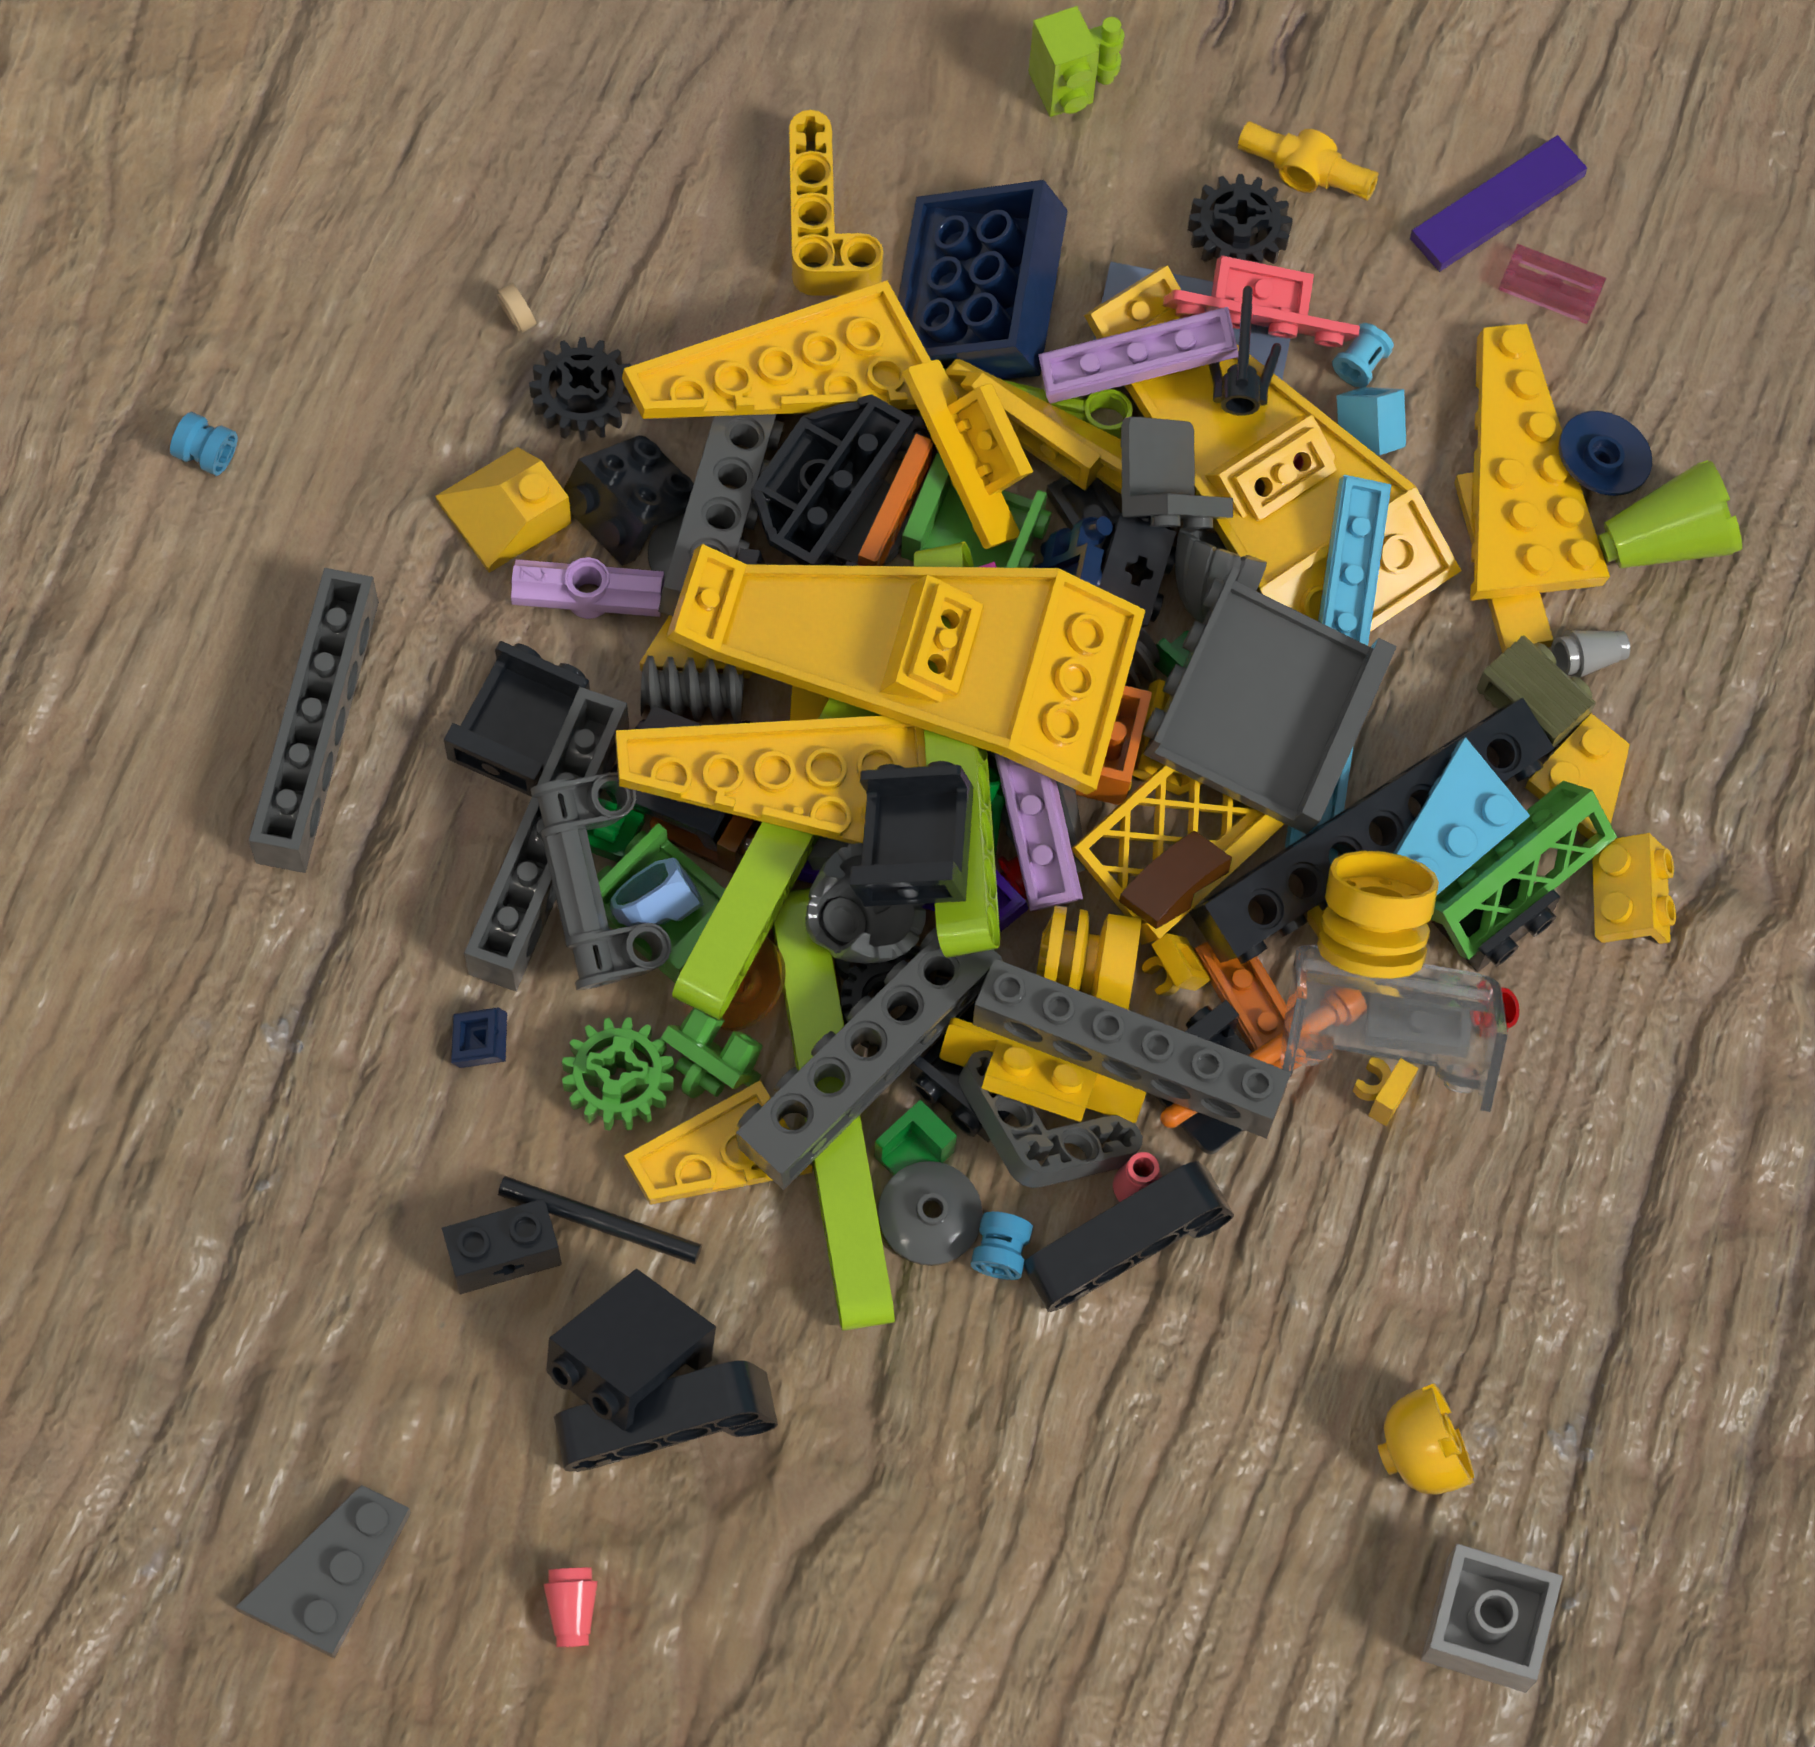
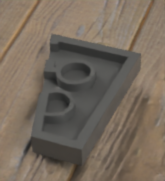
[236,1485,411,1659]

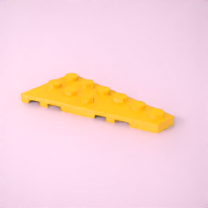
[622,280,931,419]
[615,715,926,844]

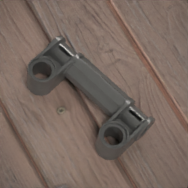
[530,773,671,991]

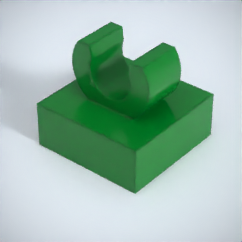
[586,798,645,862]

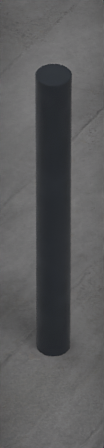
[498,1176,702,1264]

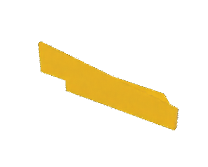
[945,359,1122,494]

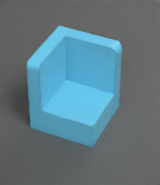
[1337,387,1406,455]

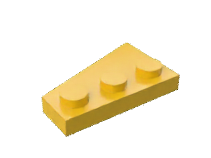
[624,1080,813,1205]

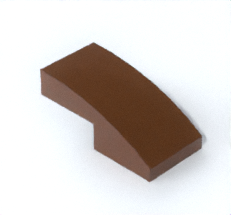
[1119,831,1232,929]

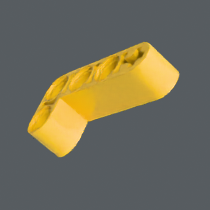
[789,110,883,296]

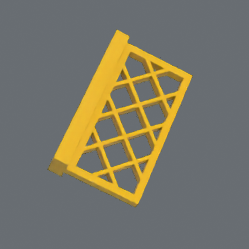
[1072,765,1284,945]

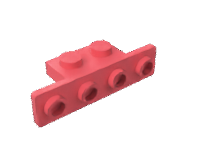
[1163,256,1360,347]

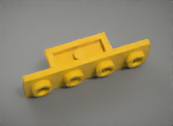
[903,360,1033,549]
[939,1017,1146,1123]

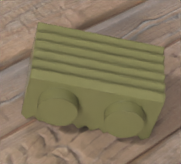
[1476,635,1596,755]

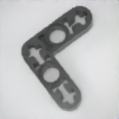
[958,1051,1143,1188]

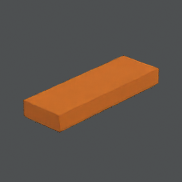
[858,434,933,566]
[1194,942,1315,1072]

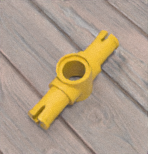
[1238,121,1378,201]

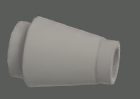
[1552,630,1630,678]

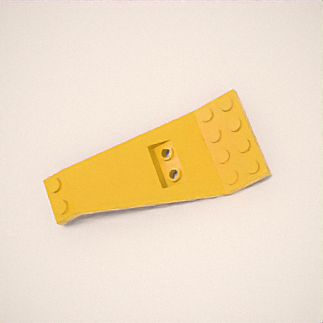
[1084,265,1461,632]
[666,544,1145,795]

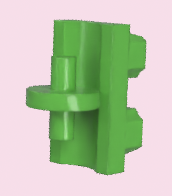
[661,1008,763,1098]

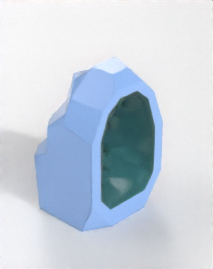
[610,858,704,926]

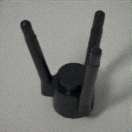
[1209,286,1281,416]

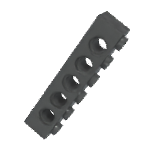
[658,414,785,616]
[248,568,379,873]
[464,687,629,992]
[736,927,1002,1190]
[973,958,1291,1139]

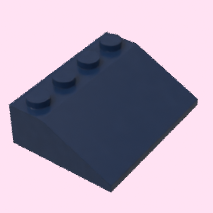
[898,180,1068,380]

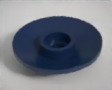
[1558,411,1653,496]

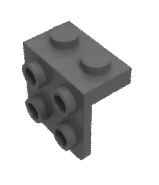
[1121,417,1233,529]

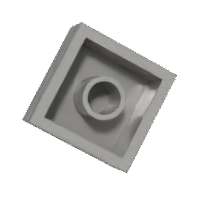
[1421,1544,1563,1693]

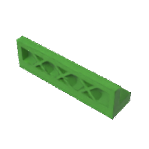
[1430,780,1617,959]

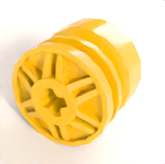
[1317,851,1439,979]
[1036,905,1142,1009]

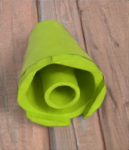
[1598,460,1742,569]

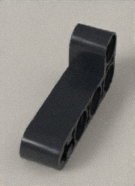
[1024,1161,1234,1312]
[554,1361,778,1472]

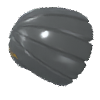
[1175,527,1267,623]
[805,843,926,964]

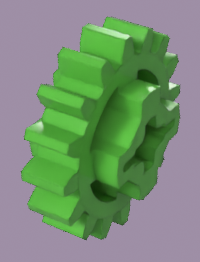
[562,1017,674,1131]

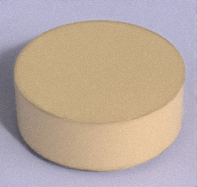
[496,283,537,333]

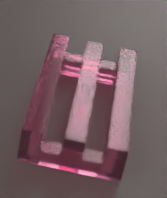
[1498,244,1607,324]

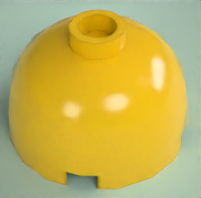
[1378,1383,1475,1495]

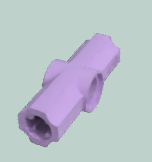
[511,557,665,619]

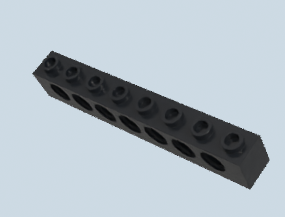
[1189,698,1555,964]

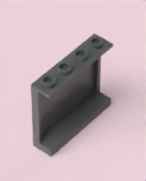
[1142,566,1397,834]

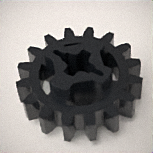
[1187,174,1293,264]
[529,337,633,441]

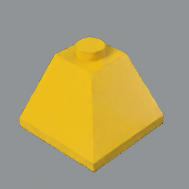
[435,447,572,573]

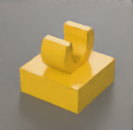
[1141,933,1211,996]
[1353,1057,1419,1126]

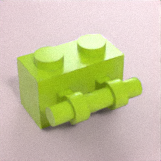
[1028,6,1125,117]

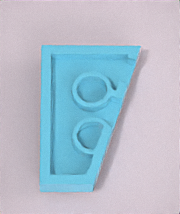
[1393,737,1530,895]

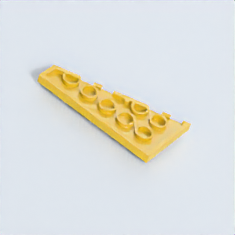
[1470,324,1610,601]

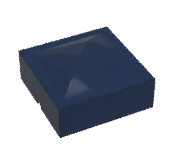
[451,1007,507,1068]

